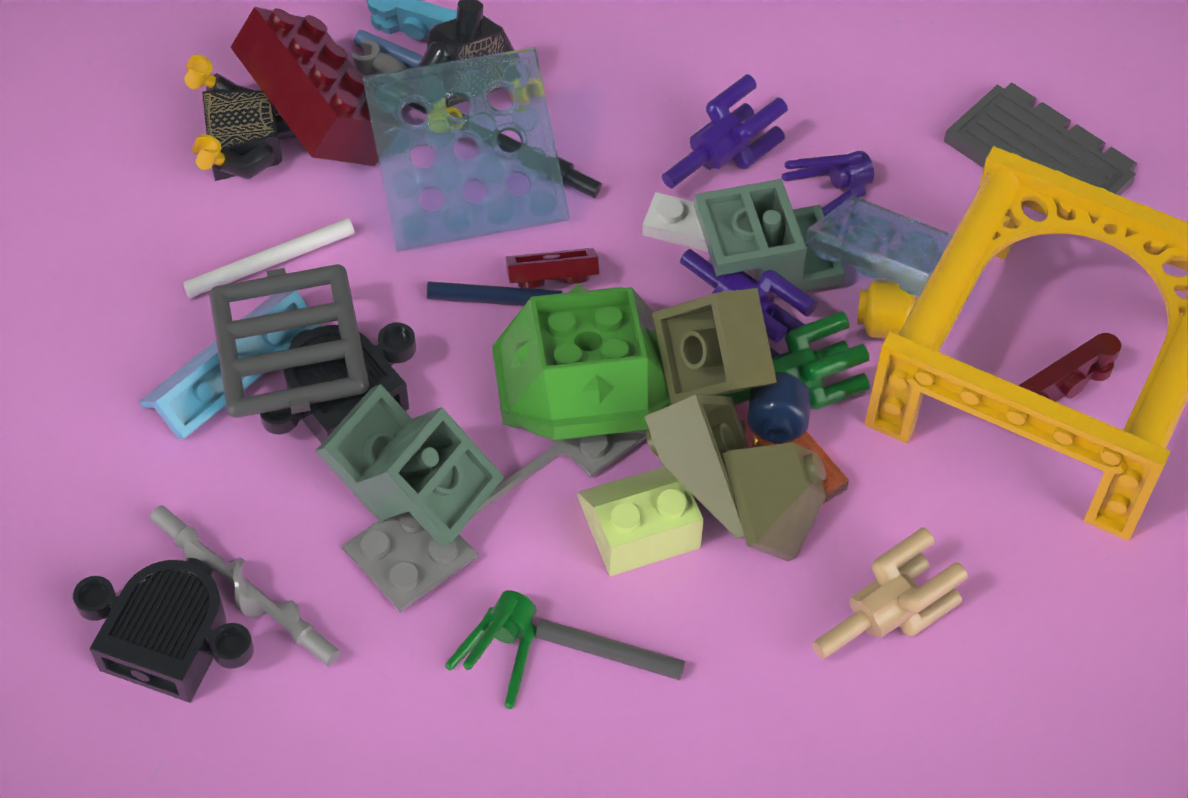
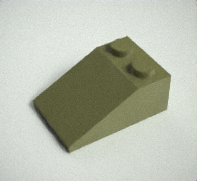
[644,394,749,539]

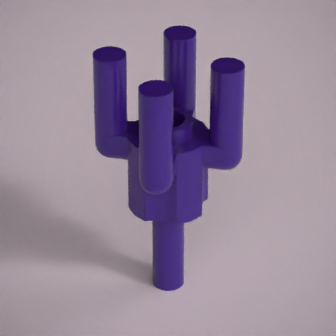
[662,74,788,189]
[680,249,818,358]

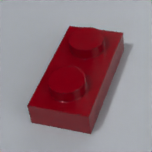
[505,248,599,288]

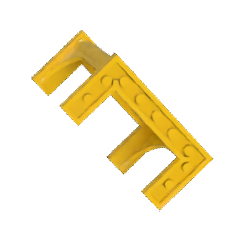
[864,146,1188,541]

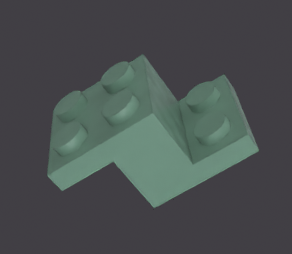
[694,179,845,297]
[315,384,504,546]

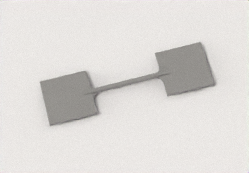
[342,432,646,612]

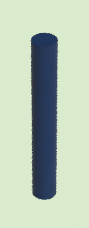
[427,281,563,306]

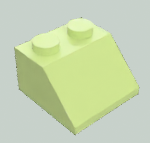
[577,466,704,576]

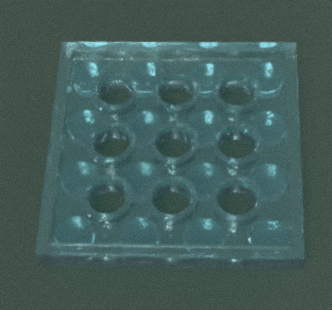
[362,47,570,252]

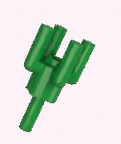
[721,311,870,409]

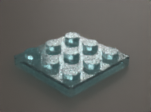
[804,195,953,296]

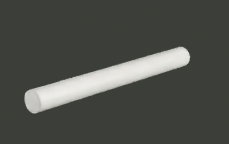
[183,218,355,299]

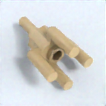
[812,527,968,659]

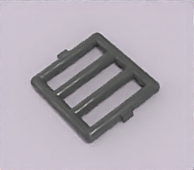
[209,264,369,418]

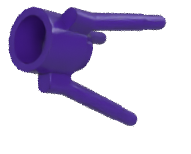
[782,151,874,217]

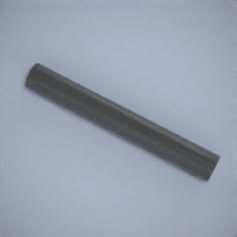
[536,619,685,680]

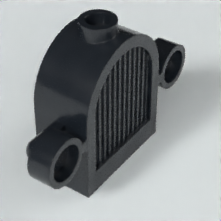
[260,322,416,444]
[73,558,254,703]

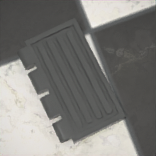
[944,83,1137,196]

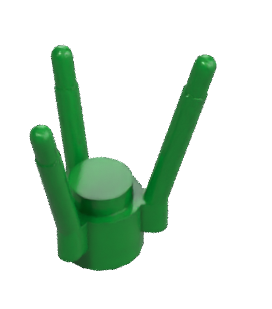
[445,590,537,709]

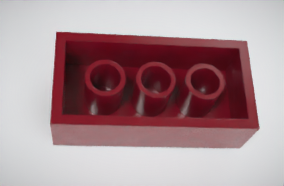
[230,7,401,166]

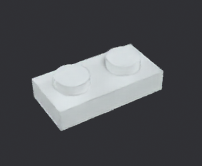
[642,192,709,253]

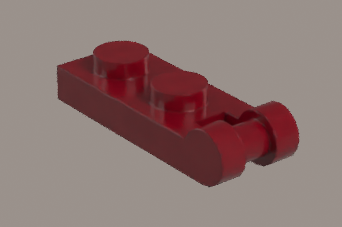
[1018,333,1122,402]

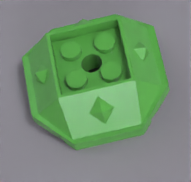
[492,284,671,440]

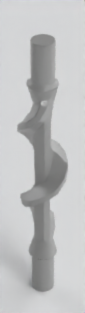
[150,505,341,667]

